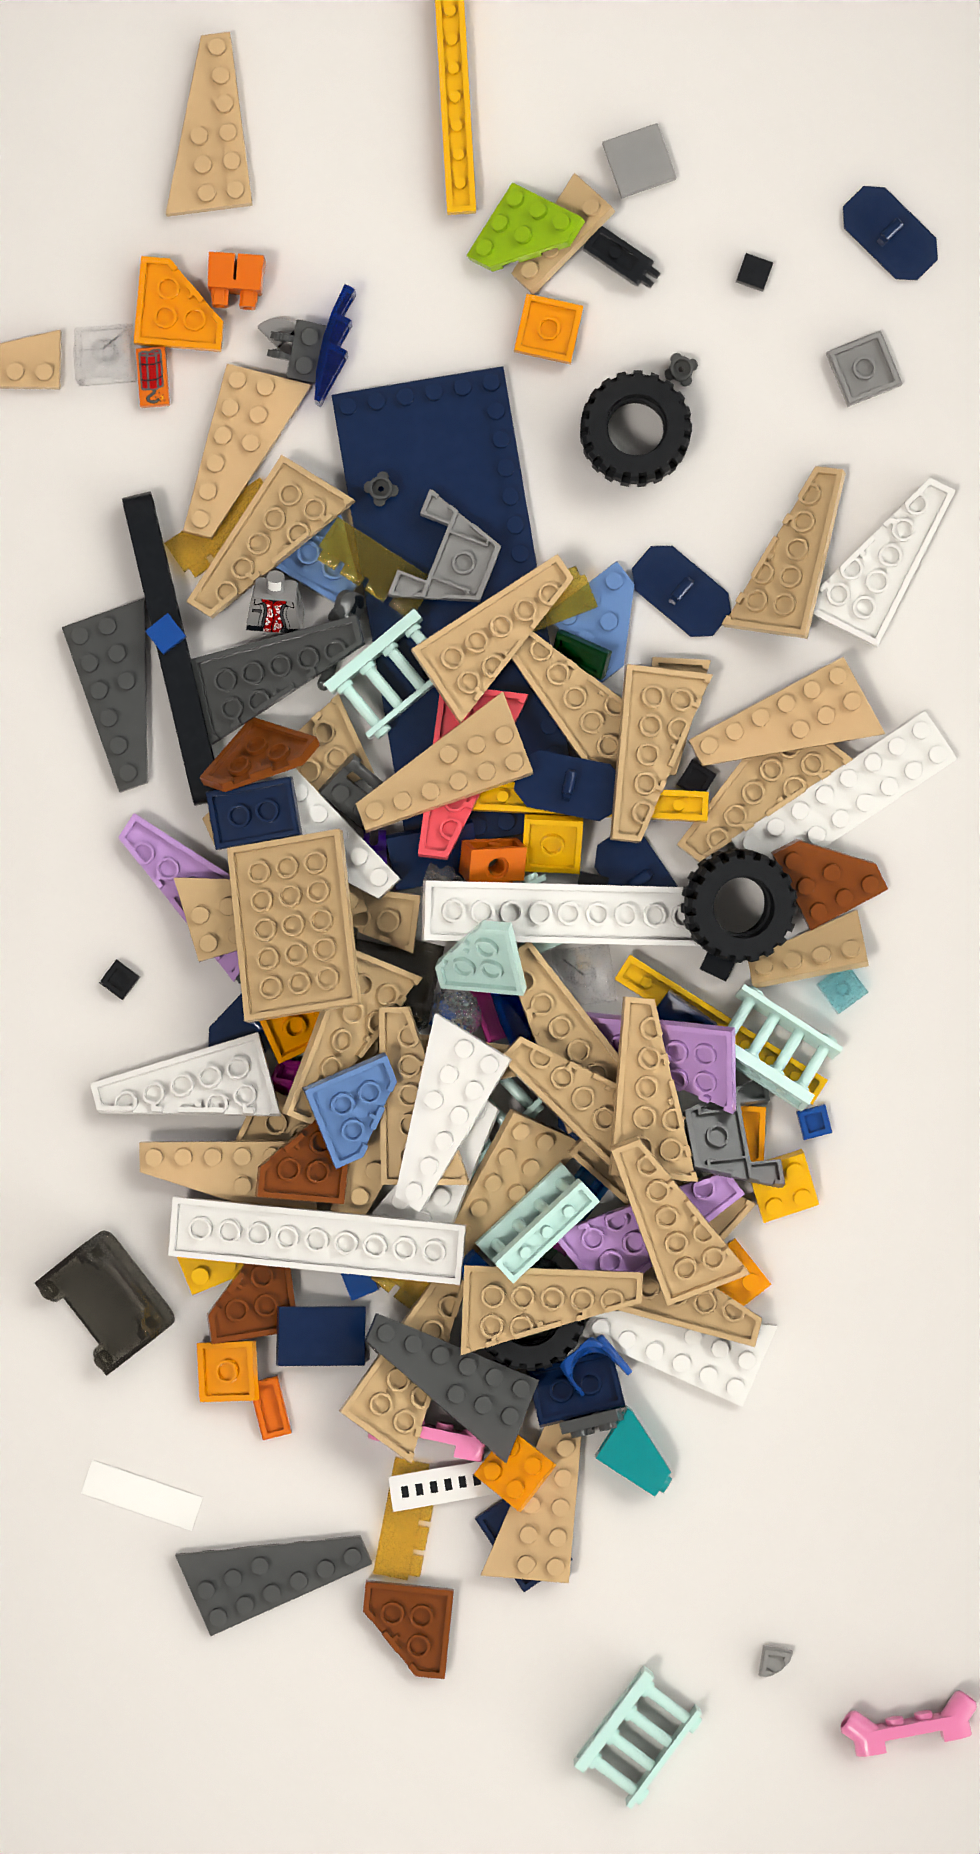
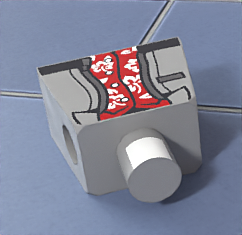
[246,570,304,634]

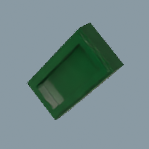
[553,629,612,680]

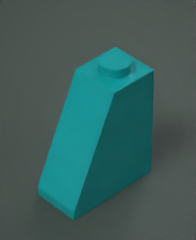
[595,1405,672,1497]

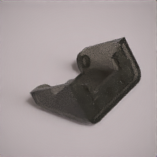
[35,1230,175,1376]

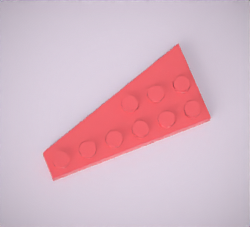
[418,689,528,860]

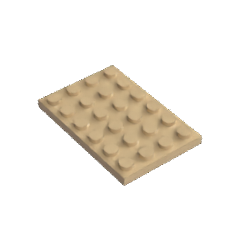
[227,829,361,1023]

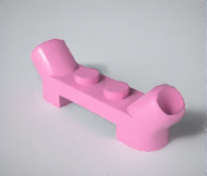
[368,1418,486,1462]
[840,1691,977,1757]

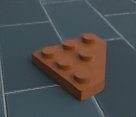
[200,718,320,792]
[771,839,888,930]
[255,1120,348,1204]
[207,1263,296,1344]
[363,1580,454,1679]

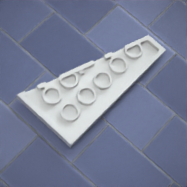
[813,478,956,648]
[250,768,401,900]
[394,1013,512,1212]
[90,1032,282,1116]
[371,1099,500,1283]
[581,1310,778,1407]

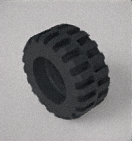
[580,370,692,487]
[681,848,798,963]
[484,1258,585,1371]

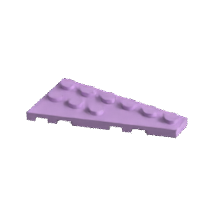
[118,813,240,982]
[586,1012,736,1114]
[558,1174,745,1274]

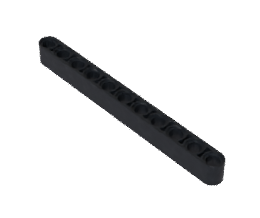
[122,491,217,806]

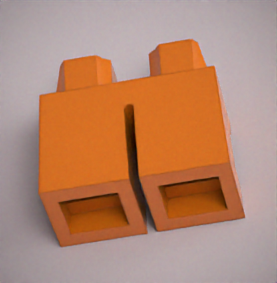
[208,252,266,310]

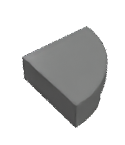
[257,318,296,348]
[758,1645,793,1677]

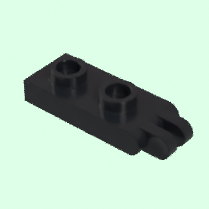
[583,226,661,288]

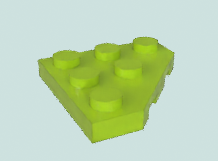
[466,182,585,272]

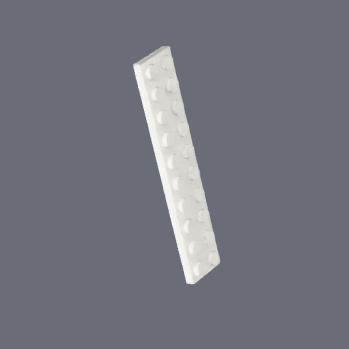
[422,881,700,946]
[168,1196,466,1285]

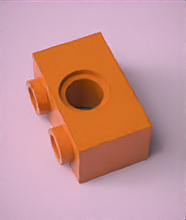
[459,837,527,883]

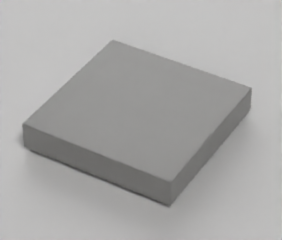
[602,123,676,199]
[826,330,902,407]

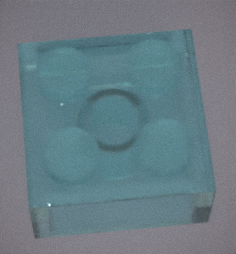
[816,970,868,1014]

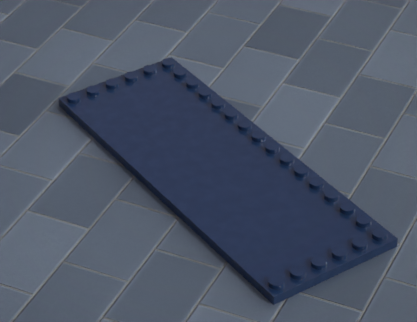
[331,366,569,839]

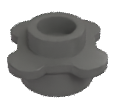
[665,353,698,386]
[364,471,399,507]

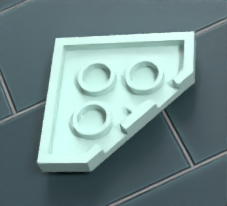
[435,920,527,996]

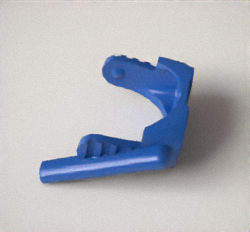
[560,1335,632,1397]

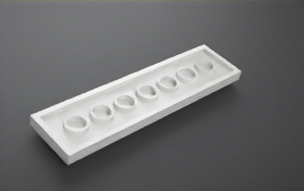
[731,711,957,861]

